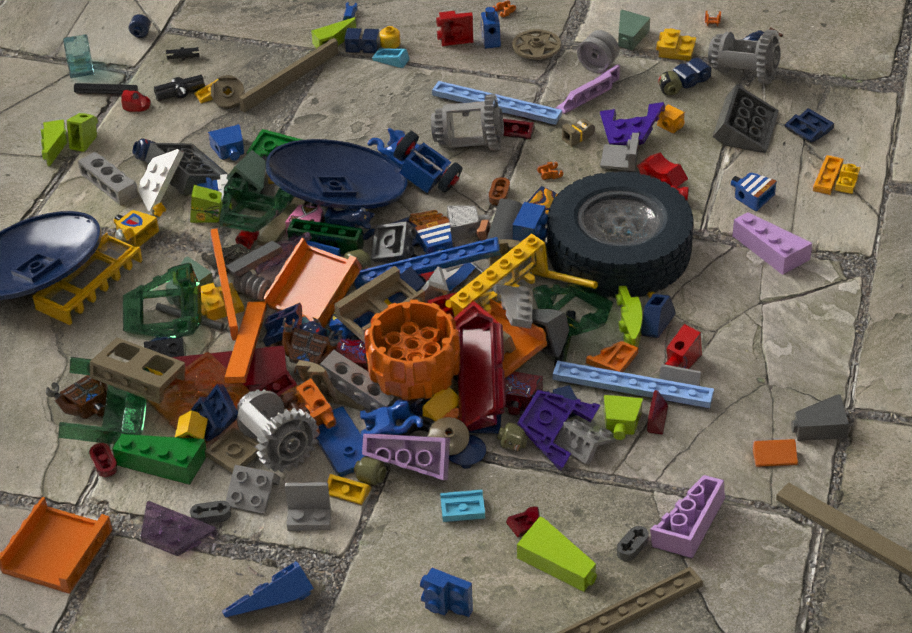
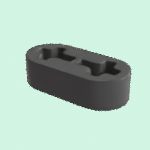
[190,501,231,525]
[617,526,649,561]

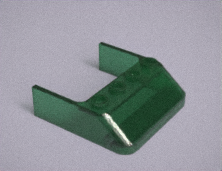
[58,357,150,444]

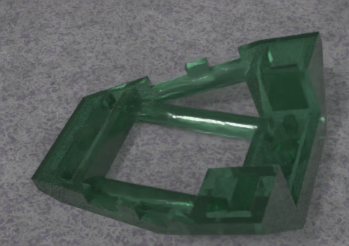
[220,177,295,232]
[123,263,202,339]
[532,284,614,336]

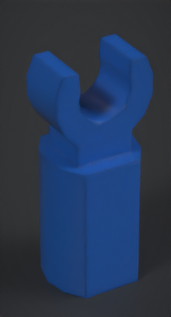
[343,2,358,21]

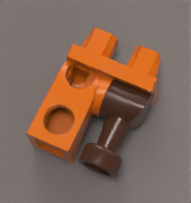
[281,378,336,436]

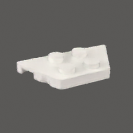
[137,149,184,212]

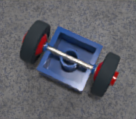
[393,131,463,193]

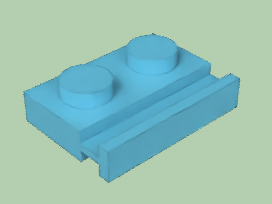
[440,490,485,522]

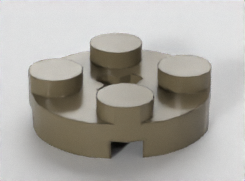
[211,75,245,108]

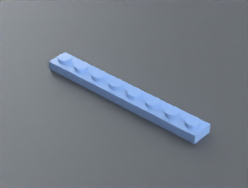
[432,81,562,125]
[553,361,714,408]

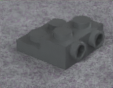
[371,222,416,262]

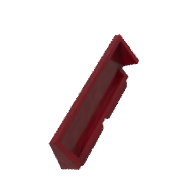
[457,312,506,431]
[167,346,287,400]

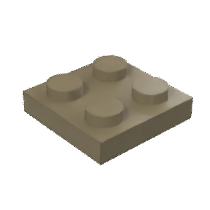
[205,427,260,474]

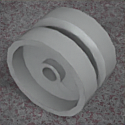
[577,30,619,73]

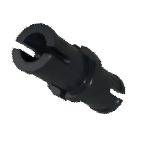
[166,47,200,60]

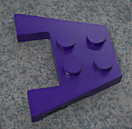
[600,102,666,146]
[517,390,600,471]

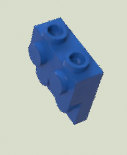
[420,568,473,617]

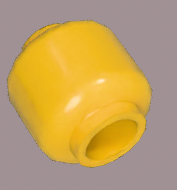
[380,26,401,49]

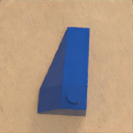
[222,561,314,618]

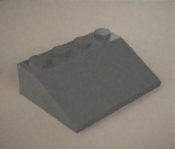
[713,84,779,153]
[145,143,229,196]

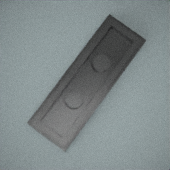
[225,240,283,278]

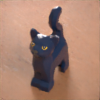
[325,207,375,240]

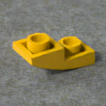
[835,164,861,194]

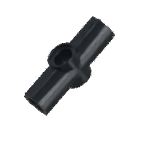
[153,74,205,101]

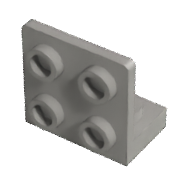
[600,132,639,171]
[422,267,449,303]
[555,419,616,464]
[226,465,281,514]
[285,482,331,531]

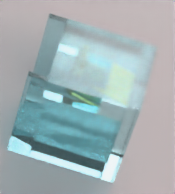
[63,34,95,78]

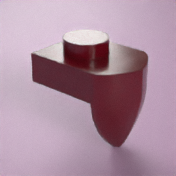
[506,506,540,538]

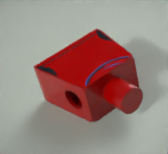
[664,324,702,369]

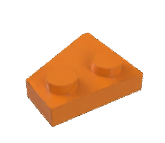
[586,341,638,372]

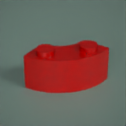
[636,152,688,187]

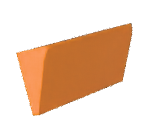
[753,439,798,467]

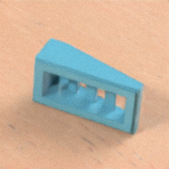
[372,48,410,68]

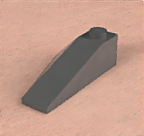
[532,309,569,357]

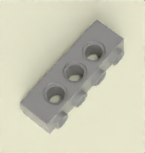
[78,152,138,206]
[320,350,398,412]

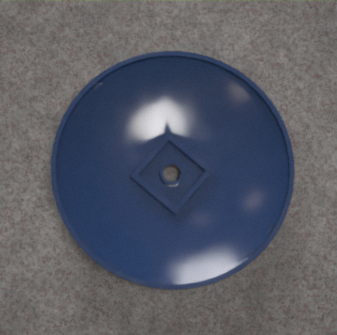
[266,139,407,210]
[0,211,102,300]

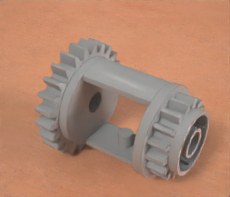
[708,29,781,84]
[431,94,504,151]
[236,389,319,472]

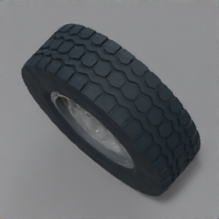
[547,172,694,298]

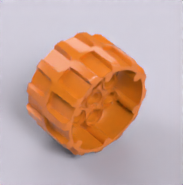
[364,300,461,401]

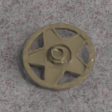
[512,29,561,60]

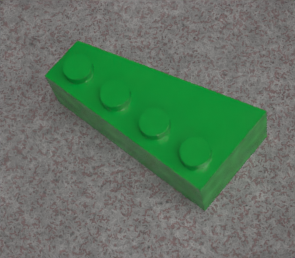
[112,434,207,485]

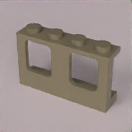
[334,266,425,343]
[90,337,185,404]

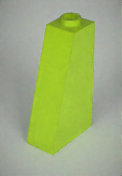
[517,516,597,592]

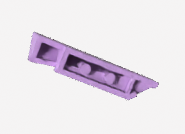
[556,64,620,114]

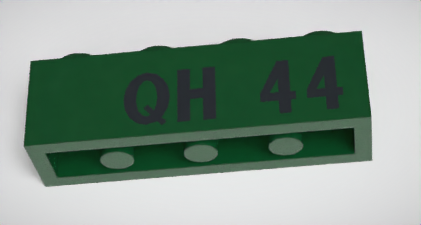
[287,218,364,255]

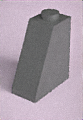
[791,394,849,441]

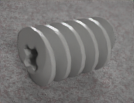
[234,271,272,301]

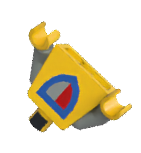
[114,203,166,247]

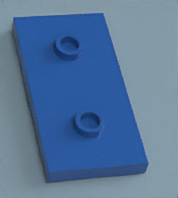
[315,406,365,477]

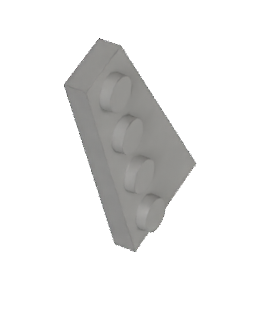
[493,284,533,329]

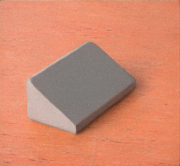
[659,364,701,386]

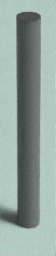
[156,303,224,331]

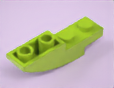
[616,286,642,347]

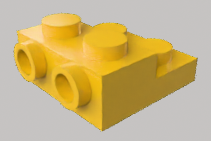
[656,28,696,61]
[193,283,245,320]

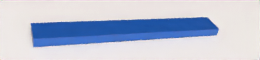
[355,237,501,289]

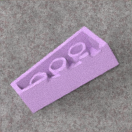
[732,212,812,275]
[362,434,450,480]
[650,475,725,558]

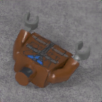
[282,318,342,376]
[46,361,109,419]

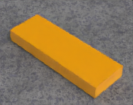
[813,155,844,195]

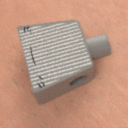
[447,205,489,241]

